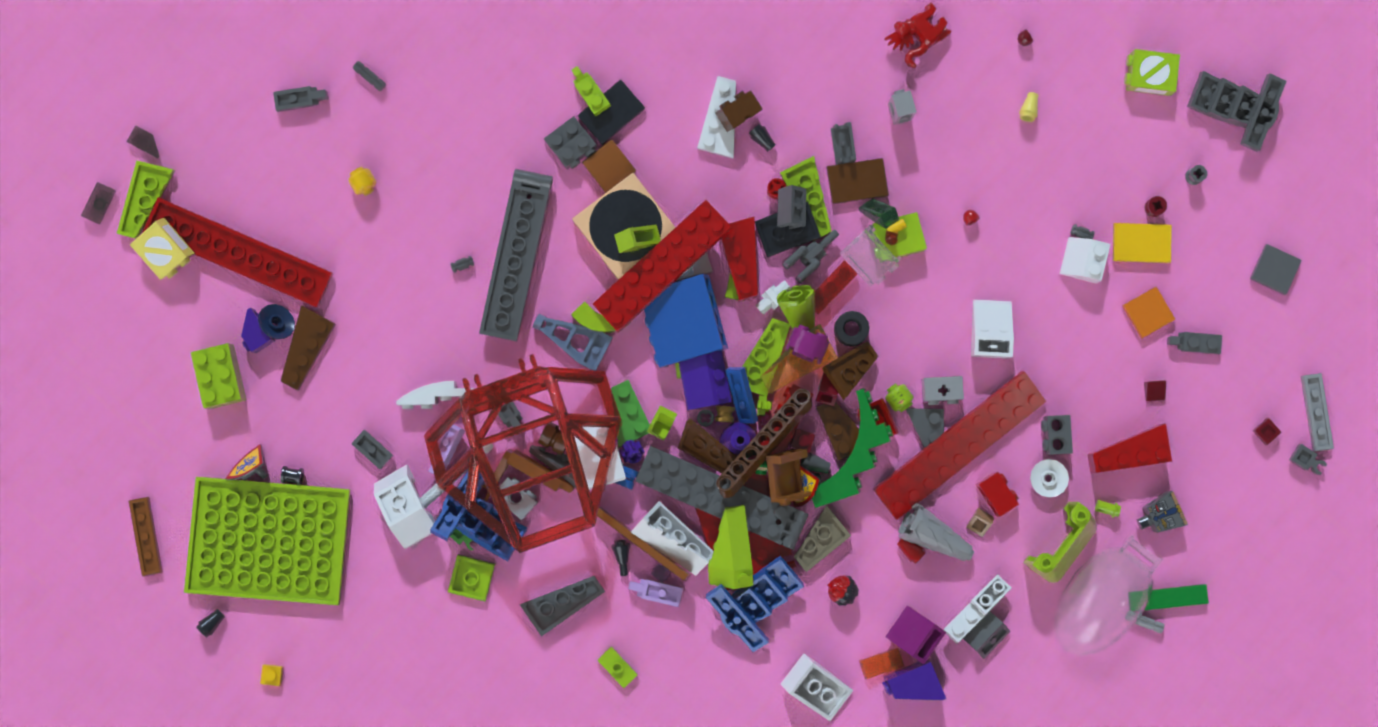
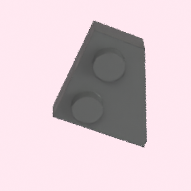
[906,408,944,447]

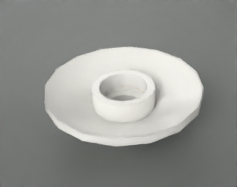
[1030,459,1069,498]

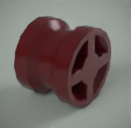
[1144,196,1167,217]

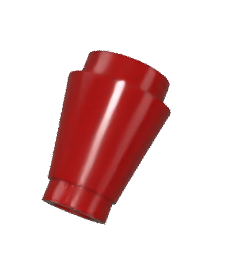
[897,539,926,564]

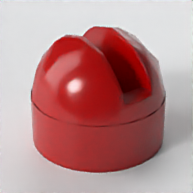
[963,210,980,226]

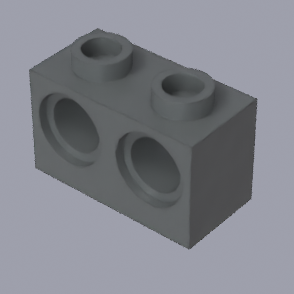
[1041,415,1073,455]

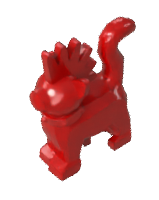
[884,3,952,68]

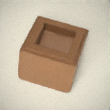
[966,508,994,537]

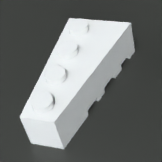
[631,501,714,576]

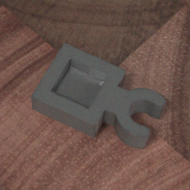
[1289,444,1327,475]

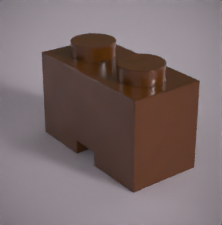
[715,90,763,132]

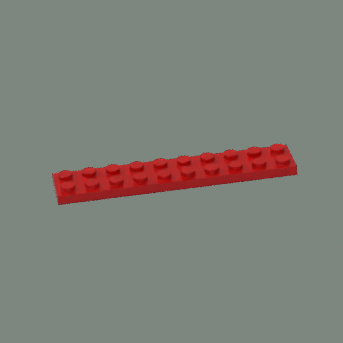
[142,197,333,308]
[873,371,1047,520]

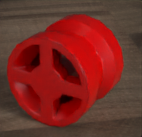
[767,178,786,199]

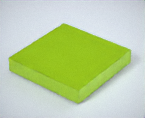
[448,554,495,602]

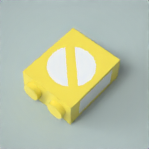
[130,218,194,280]

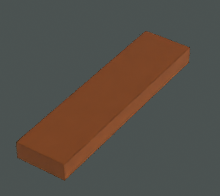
[128,497,163,576]

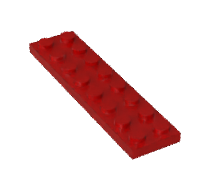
[593,200,733,333]

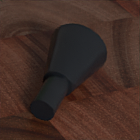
[611,540,630,576]

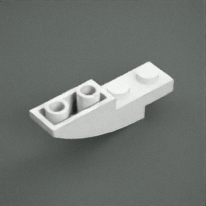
[396,381,476,409]
[943,574,1012,644]

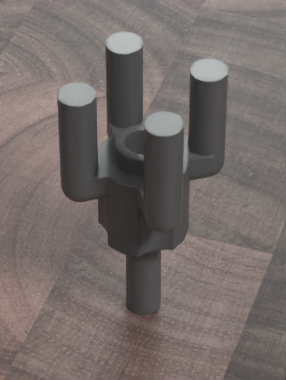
[782,229,839,284]

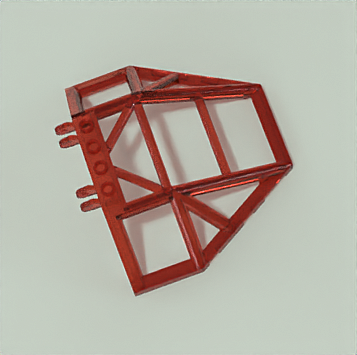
[424,354,623,553]

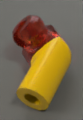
[885,219,907,245]

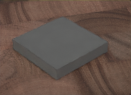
[1250,244,1302,295]

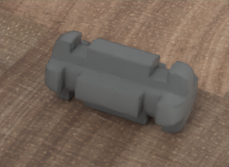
[1070,224,1095,239]
[450,256,474,273]

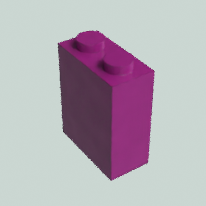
[885,605,946,664]

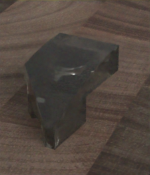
[126,125,160,159]

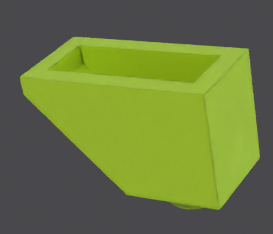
[614,225,661,253]

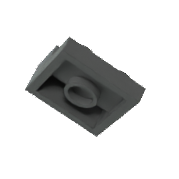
[544,116,597,170]

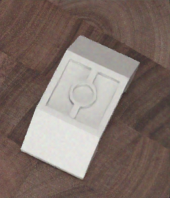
[374,465,435,549]

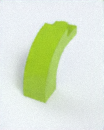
[571,301,631,333]

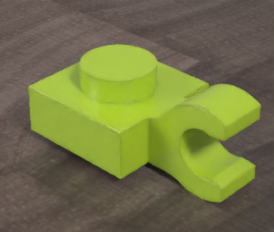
[757,396,772,416]

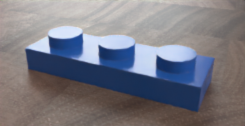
[725,367,759,424]

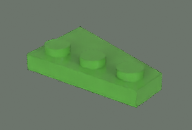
[611,380,650,448]

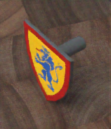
[225,444,268,480]

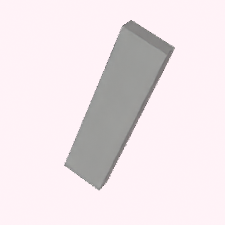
[1300,373,1334,452]

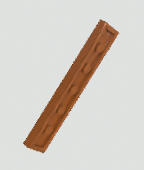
[592,506,691,581]

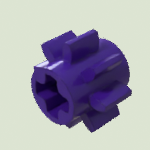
[619,440,645,464]

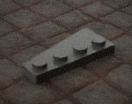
[519,575,605,637]

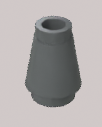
[800,452,831,474]

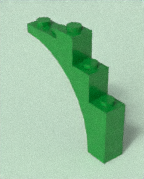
[812,388,894,508]

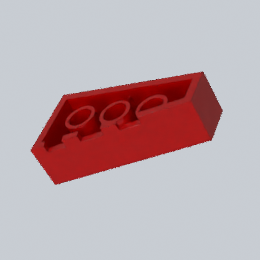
[720,216,758,302]

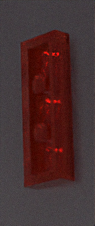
[814,260,858,315]

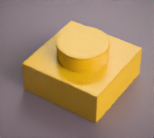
[260,664,283,686]

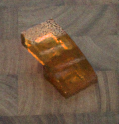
[859,648,904,679]

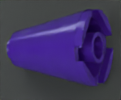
[720,422,757,457]

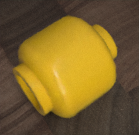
[348,167,377,196]

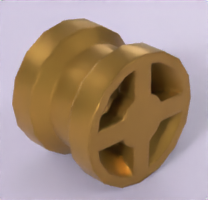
[715,406,735,423]

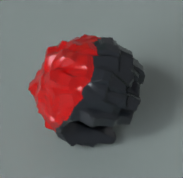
[827,575,859,606]

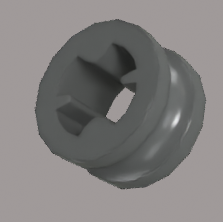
[697,409,714,427]

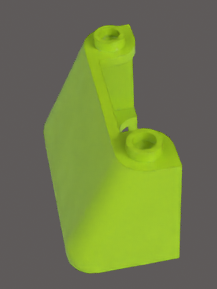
[1023,502,1097,583]

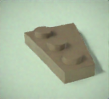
[794,505,851,572]

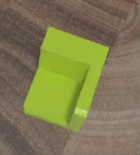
[647,405,677,440]

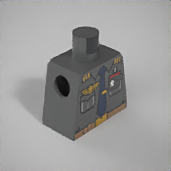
[1137,491,1188,533]

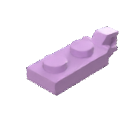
[428,422,465,477]
[628,579,683,607]

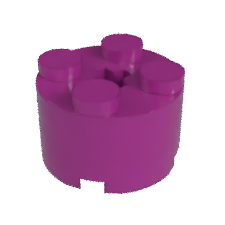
[785,325,830,364]

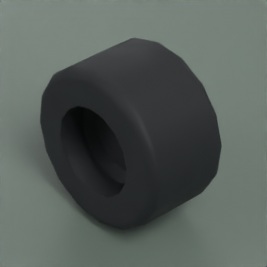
[834,311,870,346]

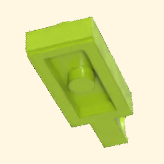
[571,66,611,116]

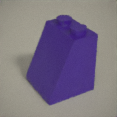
[882,660,947,700]

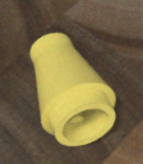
[1019,92,1039,122]

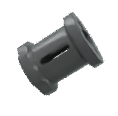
[1185,165,1208,185]

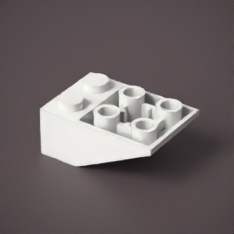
[971,300,1014,359]

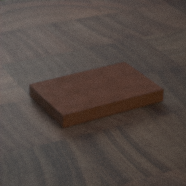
[826,158,889,204]

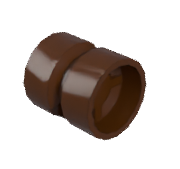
[538,421,573,455]

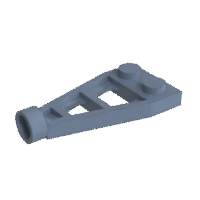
[532,314,613,372]

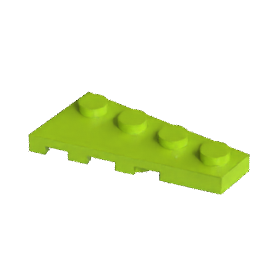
[780,156,832,240]
[117,160,175,239]
[742,318,790,396]

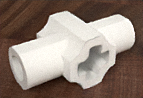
[755,280,792,315]

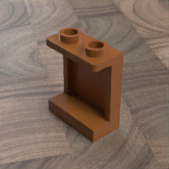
[766,449,811,506]

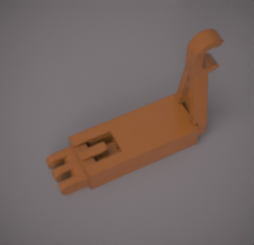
[477,449,575,502]

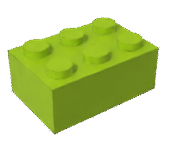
[190,343,247,409]

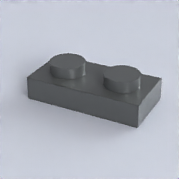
[352,430,394,470]

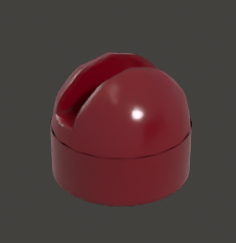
[1017,29,1034,46]

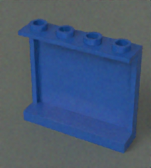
[644,274,729,368]

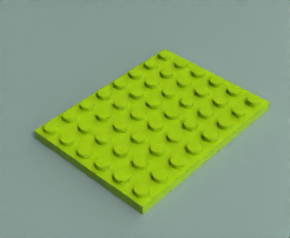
[184,477,351,605]

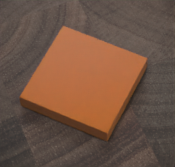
[1122,286,1176,338]

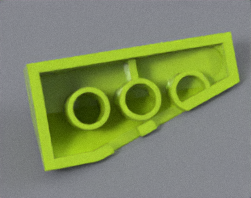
[708,505,753,589]

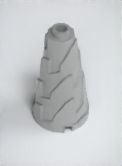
[898,503,974,561]

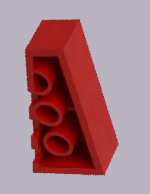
[1087,423,1172,473]

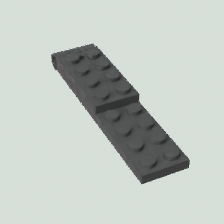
[479,169,553,342]
[635,446,809,550]

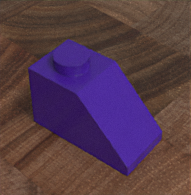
[241,307,275,353]

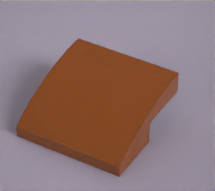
[582,139,636,193]

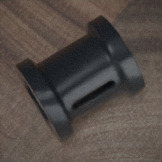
[280,466,304,485]

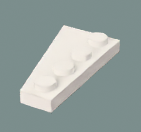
[697,76,736,159]

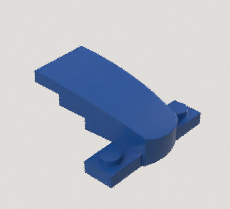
[430,468,527,562]
[706,556,804,652]

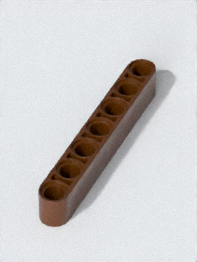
[716,389,813,498]

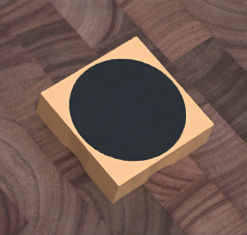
[572,173,675,280]

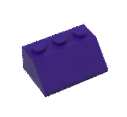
[679,351,731,410]

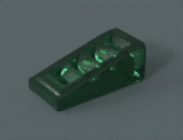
[859,198,899,229]

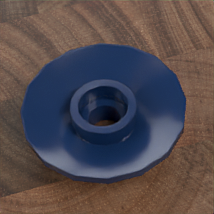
[258,304,295,340]

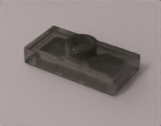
[81,182,116,225]

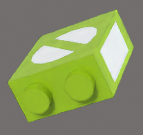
[1124,49,1180,96]

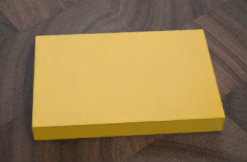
[1112,223,1172,263]

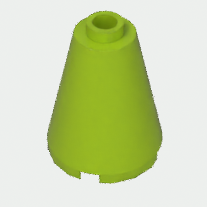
[776,285,815,334]

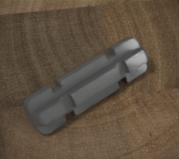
[353,61,386,91]

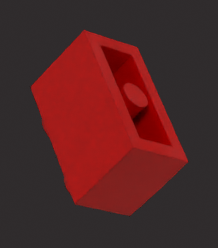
[975,472,1019,517]

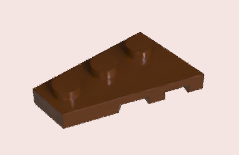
[822,341,879,401]

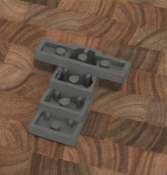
[1187,71,1287,152]

